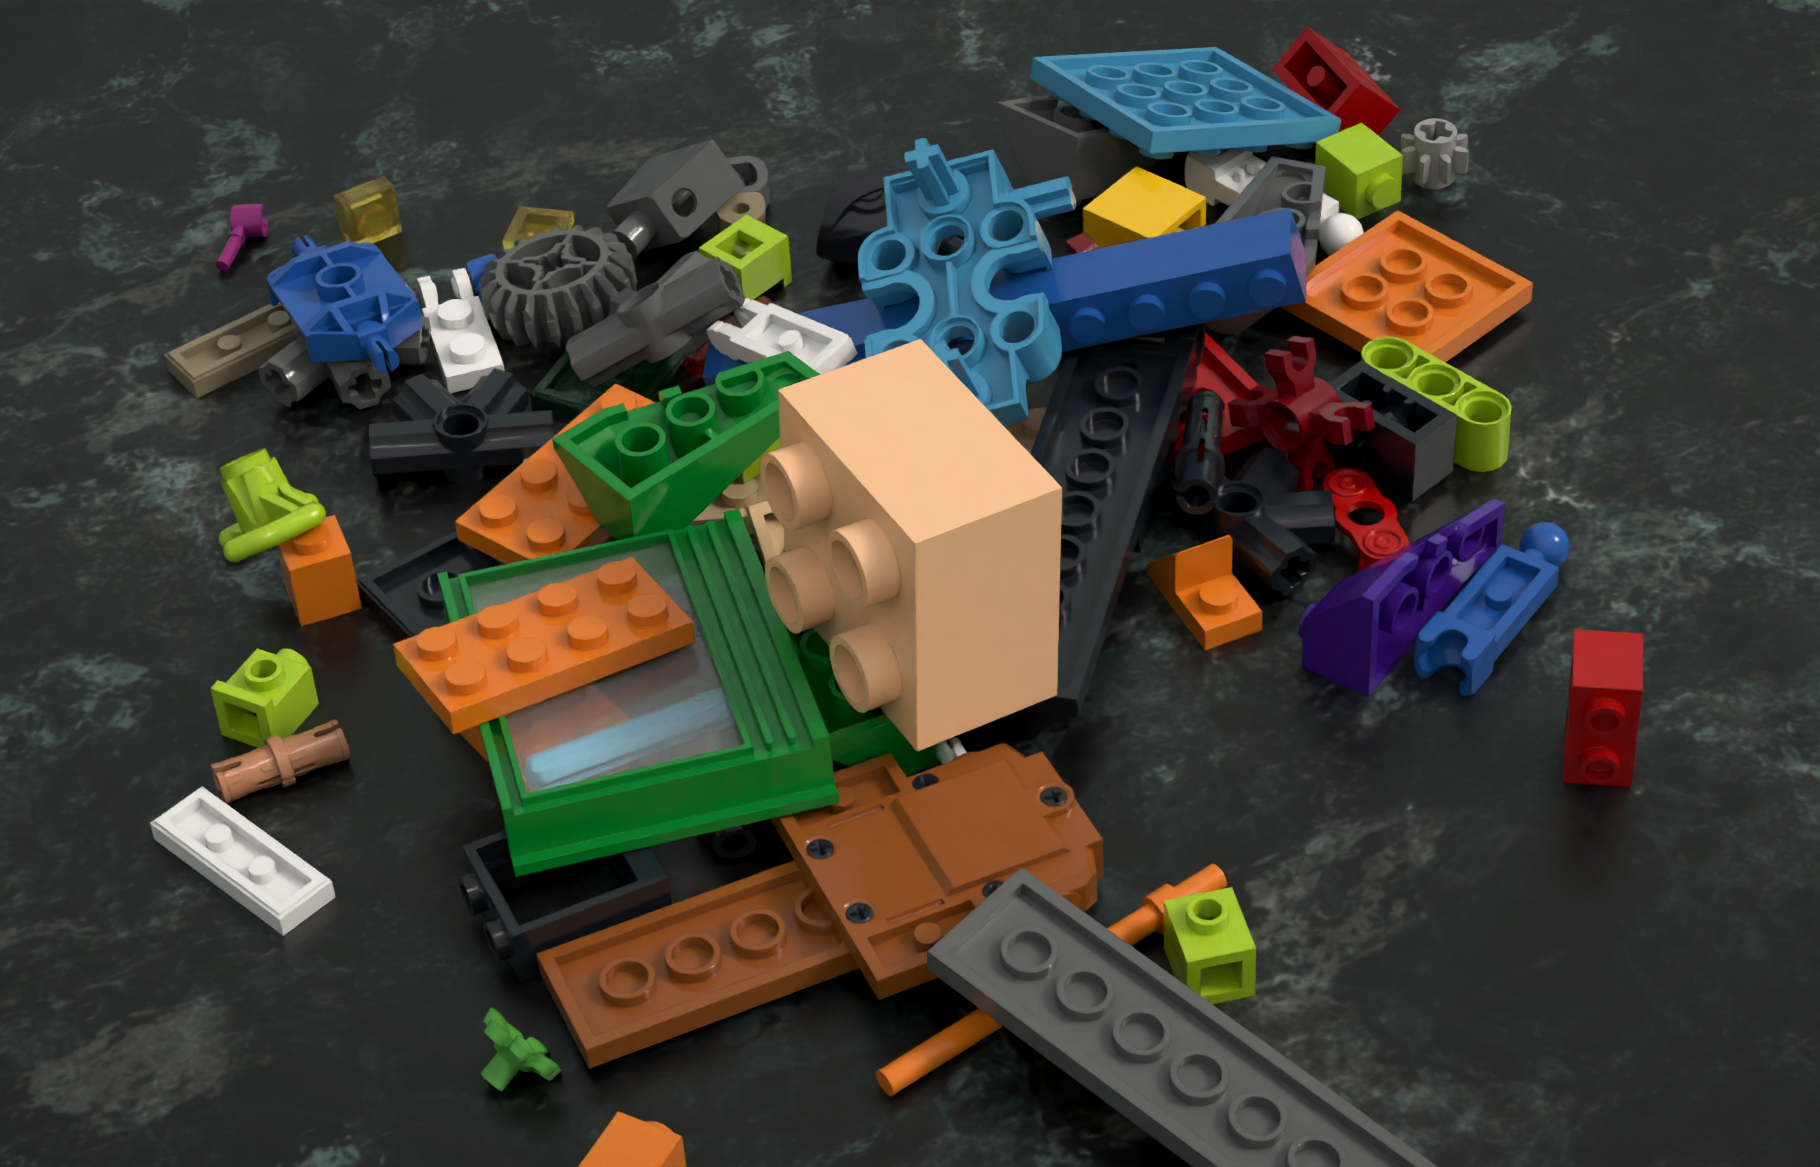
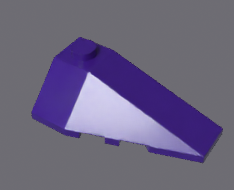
[1298,499,1505,697]

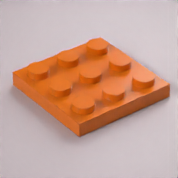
[1281,210,1533,362]

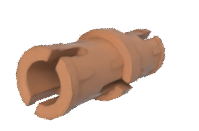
[210,719,350,804]

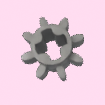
[1400,118,1469,189]

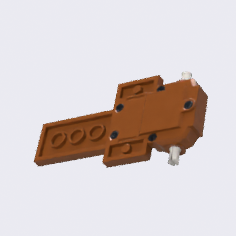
[536,737,1104,1069]

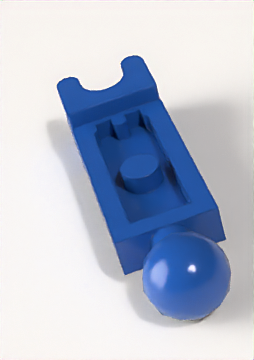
[1414,522,1570,696]

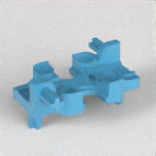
[858,138,1077,428]

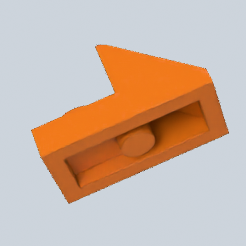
[1146,535,1262,650]

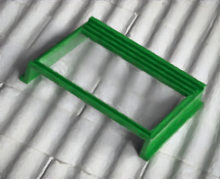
[437,509,839,877]

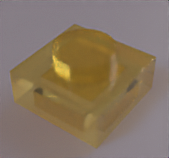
[334,176,402,244]
[503,206,575,249]

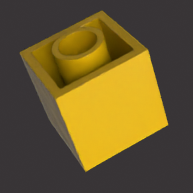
[1083,166,1206,248]

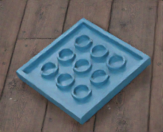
[1030,47,1341,159]

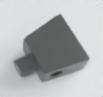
[607,139,745,259]

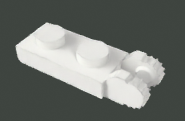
[417,268,505,393]
[706,298,858,375]

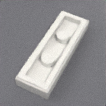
[150,787,335,936]

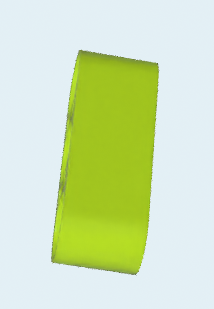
[1361,337,1512,472]

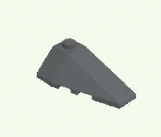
[996,96,1176,206]

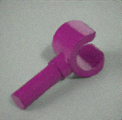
[216,204,268,271]

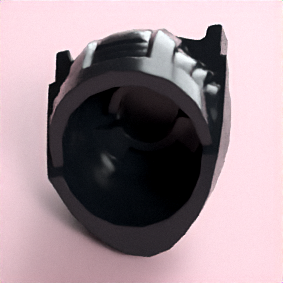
[816,162,910,268]

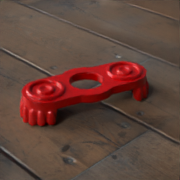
[1321,468,1410,571]

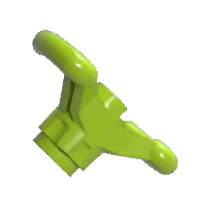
[219,448,326,563]

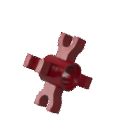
[1227,336,1375,492]

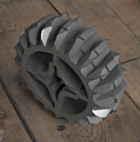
[479,225,637,349]

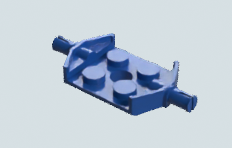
[266,235,423,373]

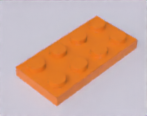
[455,384,655,564]
[393,557,695,734]

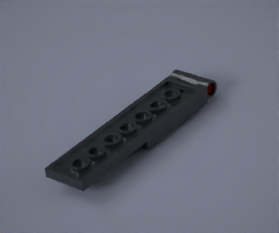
[1022,323,1205,718]

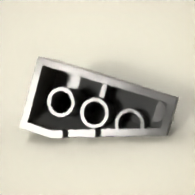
[1205,156,1326,336]

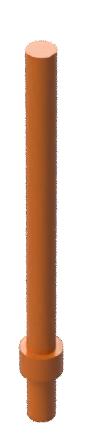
[876,864,1227,1096]

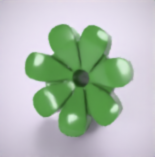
[481,1007,561,1091]

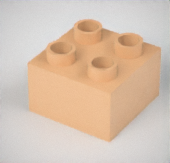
[760,339,1062,752]

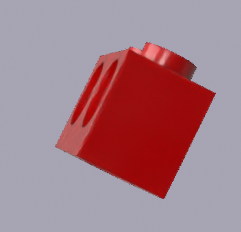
[1563,629,1643,787]

